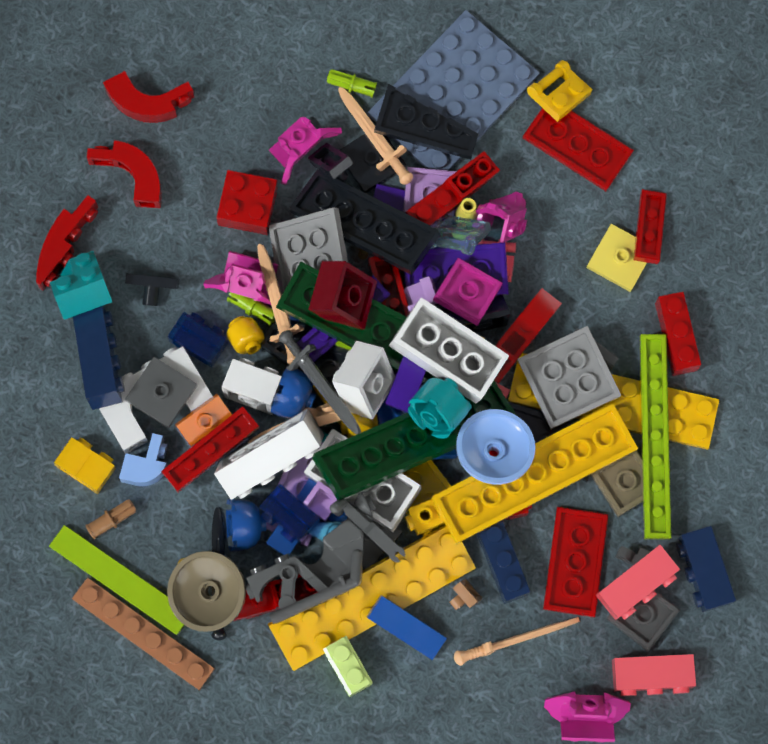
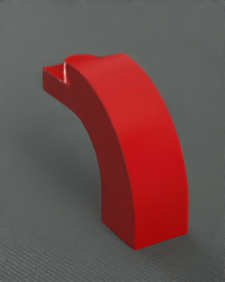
[103,71,194,123]
[87,140,162,208]

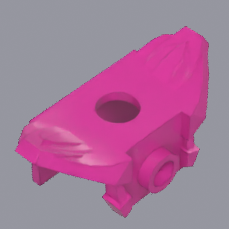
[269,117,342,185]
[473,192,527,243]
[203,251,278,305]
[544,691,631,743]

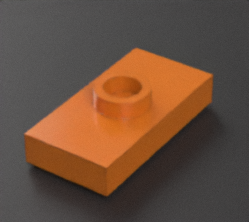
[175,394,232,446]

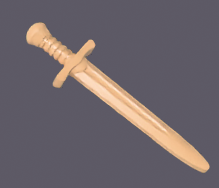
[338,87,413,185]
[257,244,304,364]
[454,617,580,666]

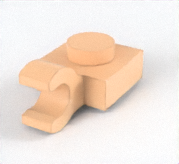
[303,403,341,427]

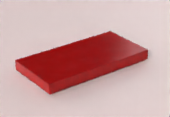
[522,108,634,192]
[543,507,608,618]

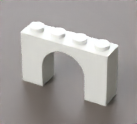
[99,346,213,454]

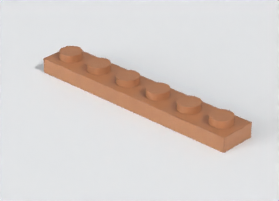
[72,577,215,691]

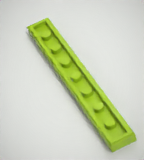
[640,334,671,539]

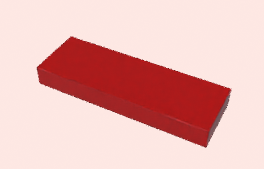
[633,189,667,264]

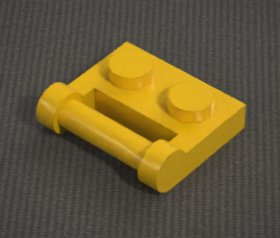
[527,60,593,122]

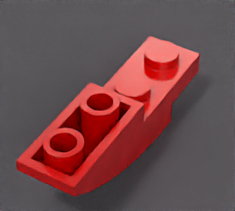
[405,151,500,226]
[36,195,98,291]
[494,288,562,384]
[234,574,318,621]

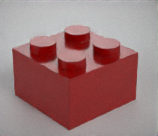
[217,170,278,235]

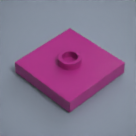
[433,258,503,326]

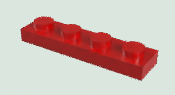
[161,406,259,493]

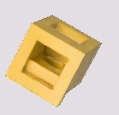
[405,499,445,536]

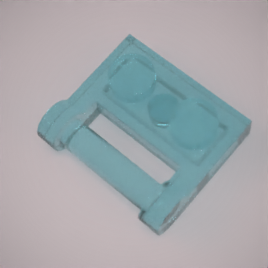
[431,215,491,255]

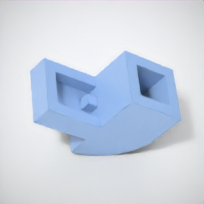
[119,433,167,486]

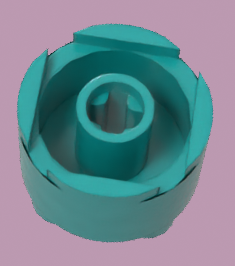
[408,378,472,439]

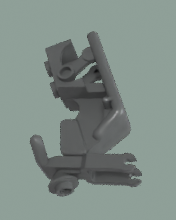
[245,492,406,624]

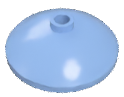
[456,409,535,485]

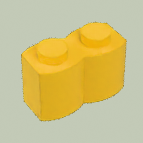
[54,437,116,494]

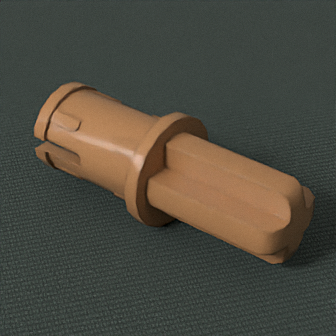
[85,500,136,539]

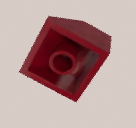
[308,261,377,329]

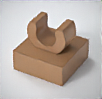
[449,579,483,610]

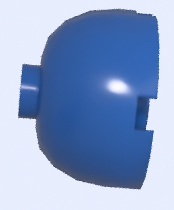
[271,366,316,419]
[226,499,267,552]

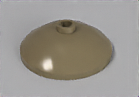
[167,551,246,632]

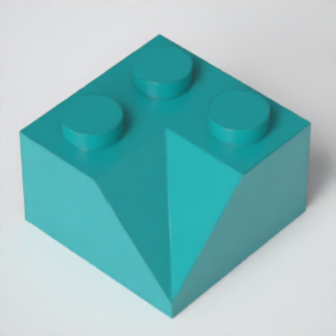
[50,251,112,320]

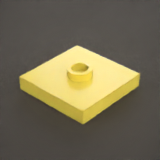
[586,224,647,292]

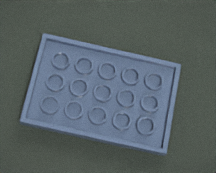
[366,10,540,171]

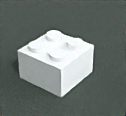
[332,341,395,420]
[222,358,282,415]

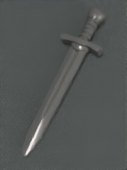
[279,330,361,434]

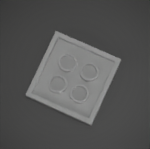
[269,207,348,294]
[517,326,621,429]

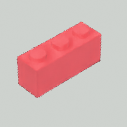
[596,545,680,620]
[612,654,696,696]

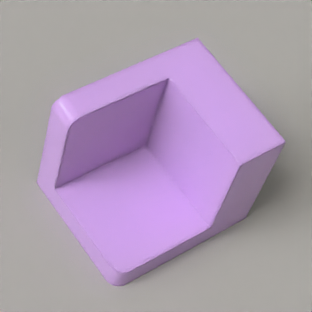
[404,276,438,312]
[303,481,337,522]

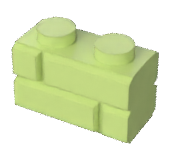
[323,636,373,697]

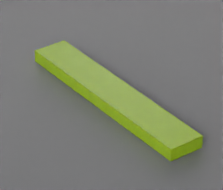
[49,525,184,635]

